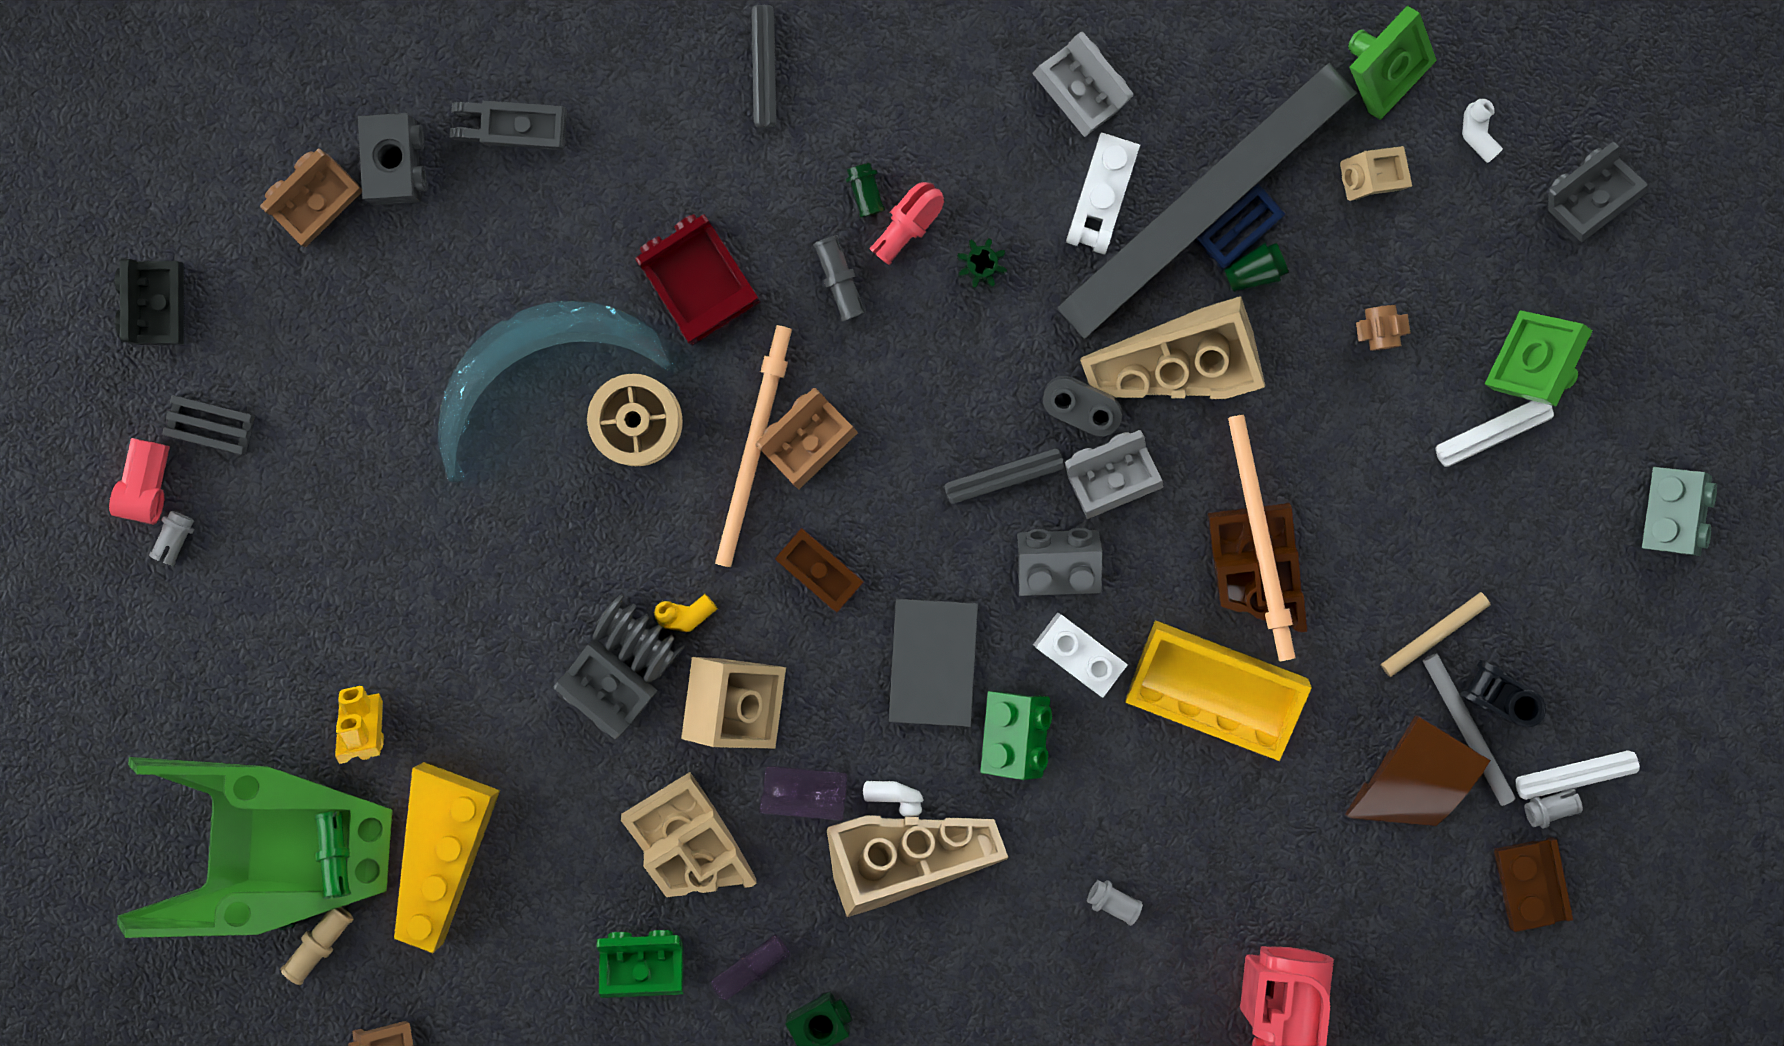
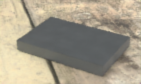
[889,598,978,727]

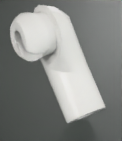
[1462,99,1503,163]
[863,781,924,817]

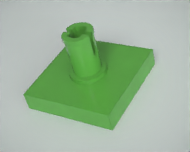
[1348,6,1437,120]
[1485,310,1593,407]

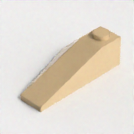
[1080,296,1265,399]
[827,816,1008,917]

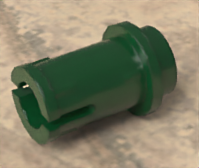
[846,163,885,218]

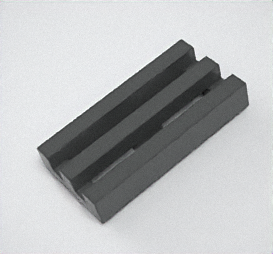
[162,395,255,455]

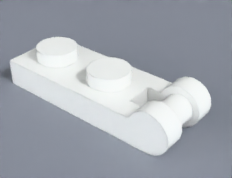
[1066,132,1140,255]

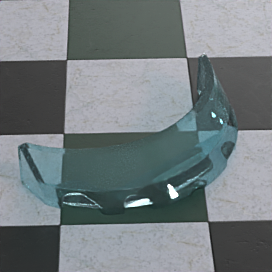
[438,301,675,482]

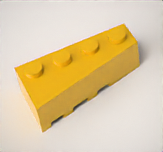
[394,762,500,953]

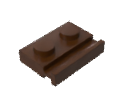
[1494,837,1573,932]

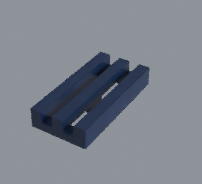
[1195,184,1285,270]

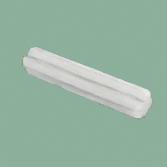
[1435,401,1554,467]
[1515,751,1639,800]

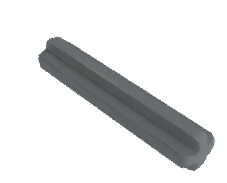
[751,5,776,128]
[945,449,1064,504]

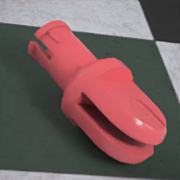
[869,182,944,265]

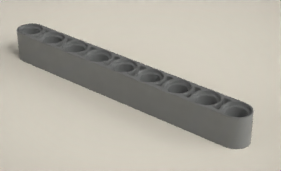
[1057,63,1357,339]

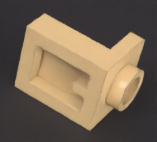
[1340,146,1412,201]

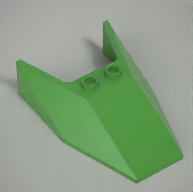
[117,757,392,938]

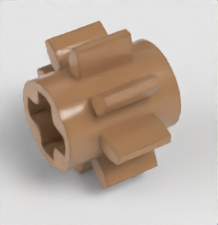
[1356,305,1410,351]

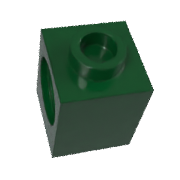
[785,991,853,1046]

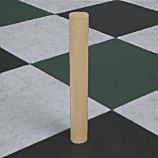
[1381,592,1491,677]

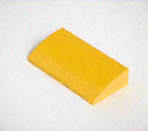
[1125,620,1312,761]

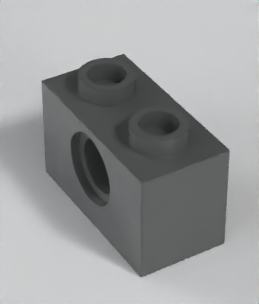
[358,113,427,205]

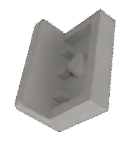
[1032,32,1133,137]
[1065,430,1163,519]

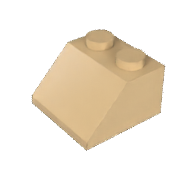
[681,657,786,749]

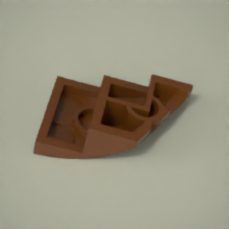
[1208,503,1307,632]
[1345,715,1491,826]

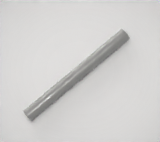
[1423,653,1516,806]

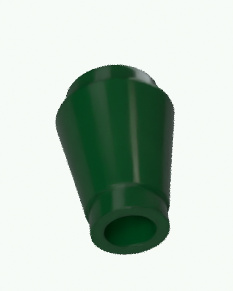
[1224,243,1289,292]

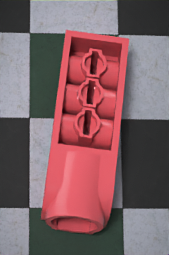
[1240,946,1334,1046]

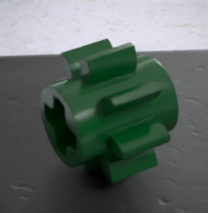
[957,238,1007,290]

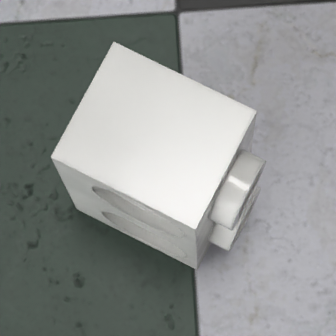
[1033,612,1128,698]

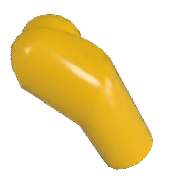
[654,594,718,632]

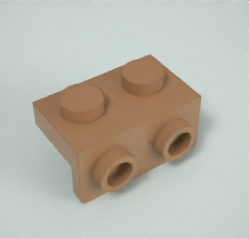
[260,149,362,247]
[756,388,858,489]

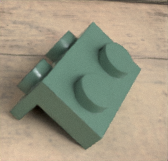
[1642,467,1717,557]

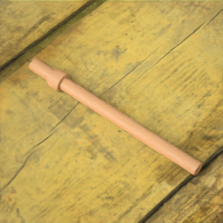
[715,325,792,567]
[1228,415,1296,661]

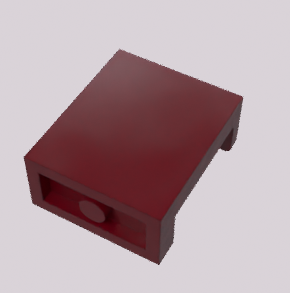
[635,214,761,346]

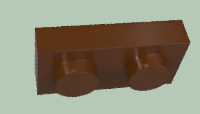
[775,528,864,613]

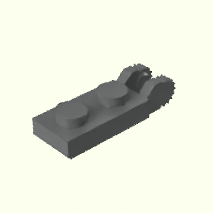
[449,100,567,150]

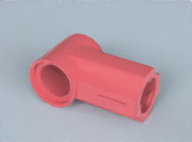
[109,438,170,525]

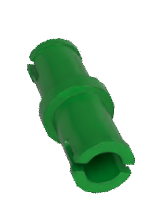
[315,811,351,899]

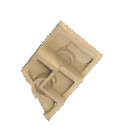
[621,772,757,897]

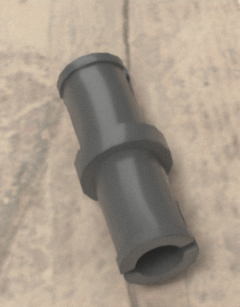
[813,235,866,322]

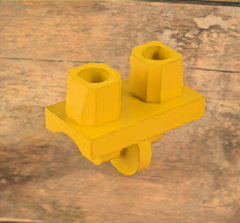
[335,686,384,764]

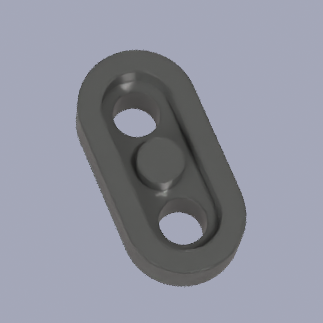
[1043,376,1122,436]

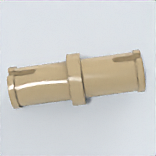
[280,907,354,985]

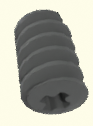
[593,594,685,683]

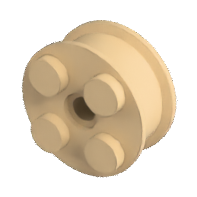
[587,374,683,466]

